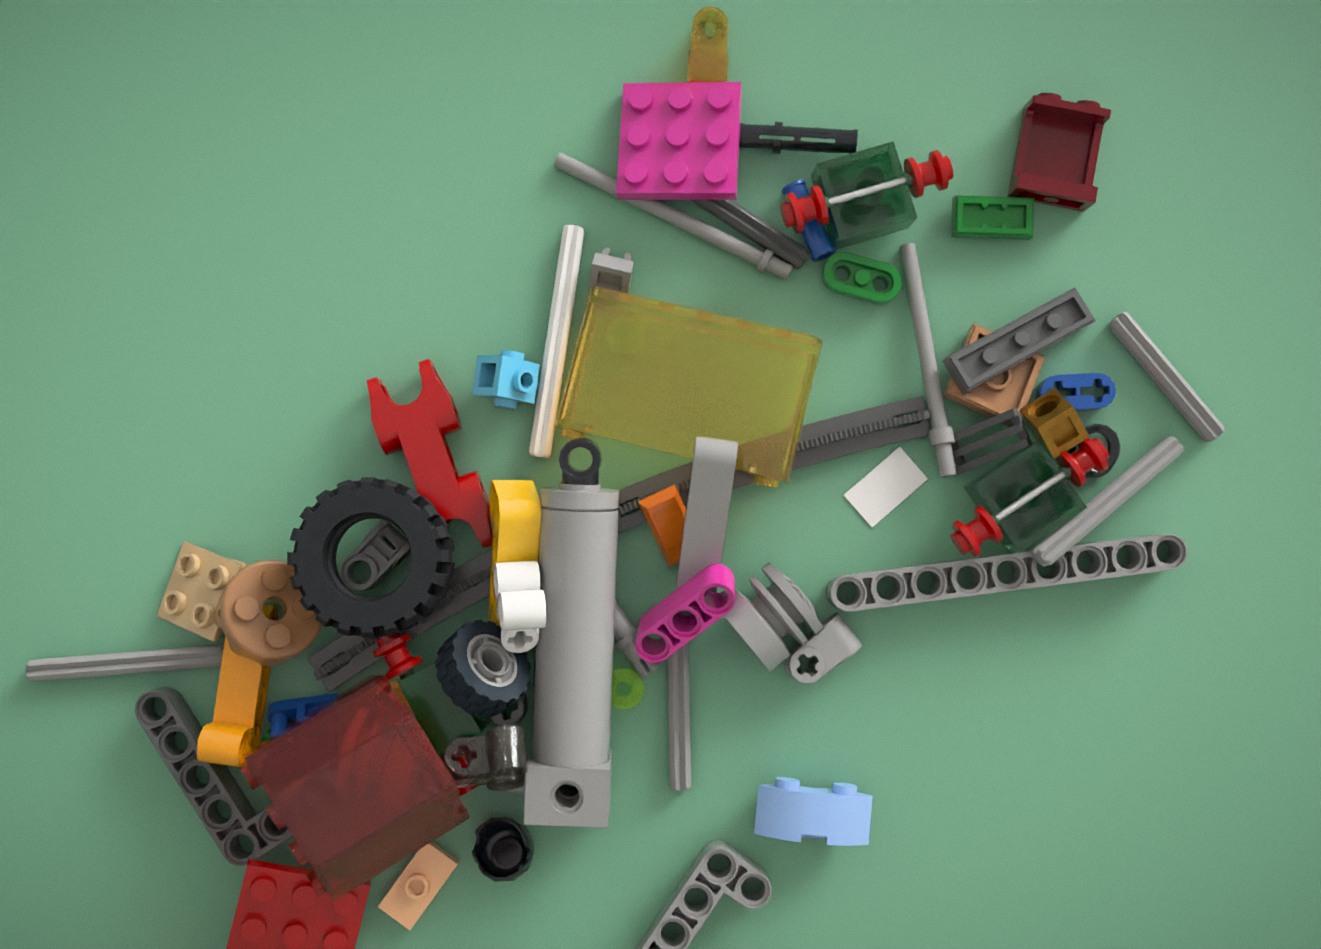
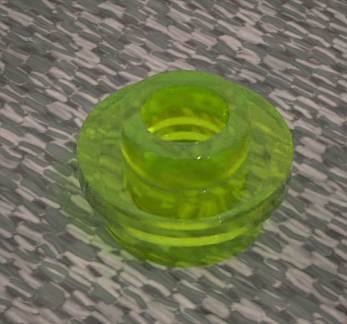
[611,668,644,709]

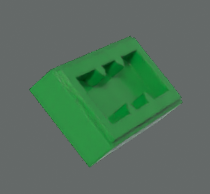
[951,195,1034,240]

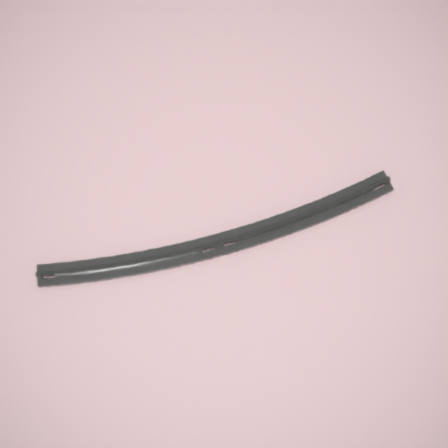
[308,396,930,692]

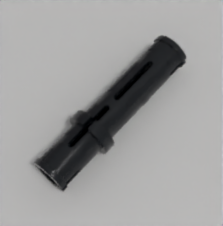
[739,122,858,155]

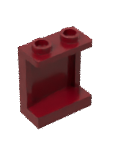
[1007,93,1111,212]

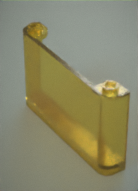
[555,287,823,489]

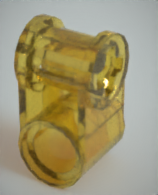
[687,6,728,82]

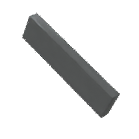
[942,288,1096,395]

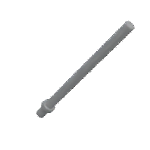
[554,152,793,280]

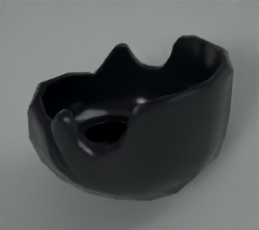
[472,817,534,882]

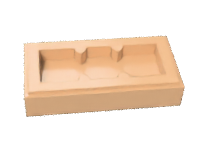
[378,838,460,930]

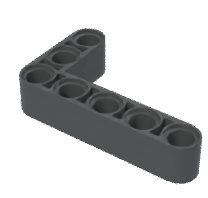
[135,687,337,866]

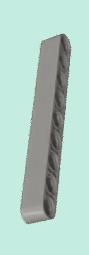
[826,534,1188,612]

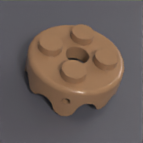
[214,560,322,666]

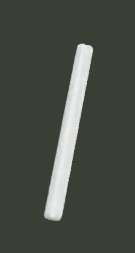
[529,225,584,458]

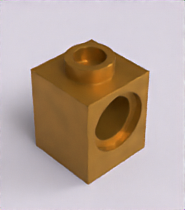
[1019,388,1090,459]

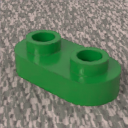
[822,252,902,304]

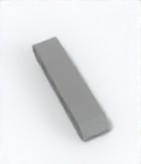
[675,436,738,616]

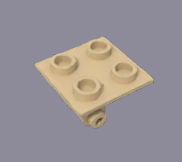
[156,541,247,642]

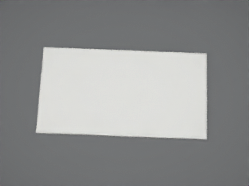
[844,446,928,527]

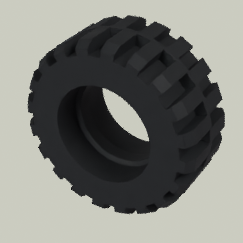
[287,477,455,638]

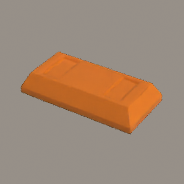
[638,484,686,567]

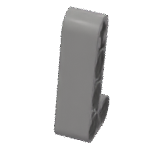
[635,840,772,949]

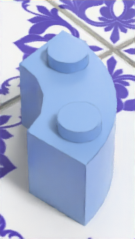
[754,777,873,846]

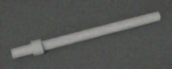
[900,243,957,478]

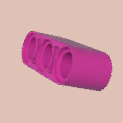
[635,564,735,663]

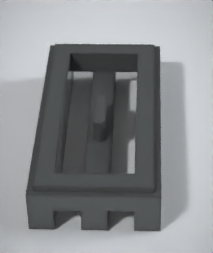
[951,407,1033,475]

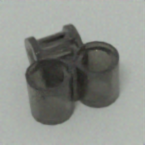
[443,725,528,791]

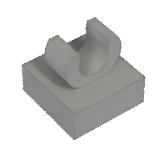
[589,248,634,299]

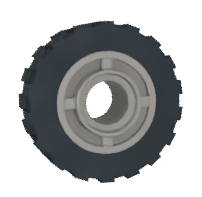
[435,620,531,717]

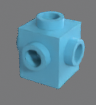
[472,350,540,410]

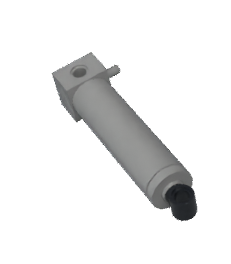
[495,437,619,828]

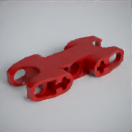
[366,359,493,548]

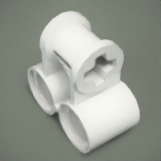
[494,560,546,653]

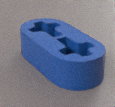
[1036,373,1116,411]

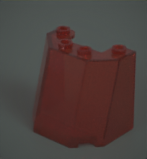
[240,675,470,902]

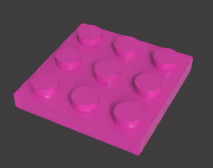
[616,82,742,200]

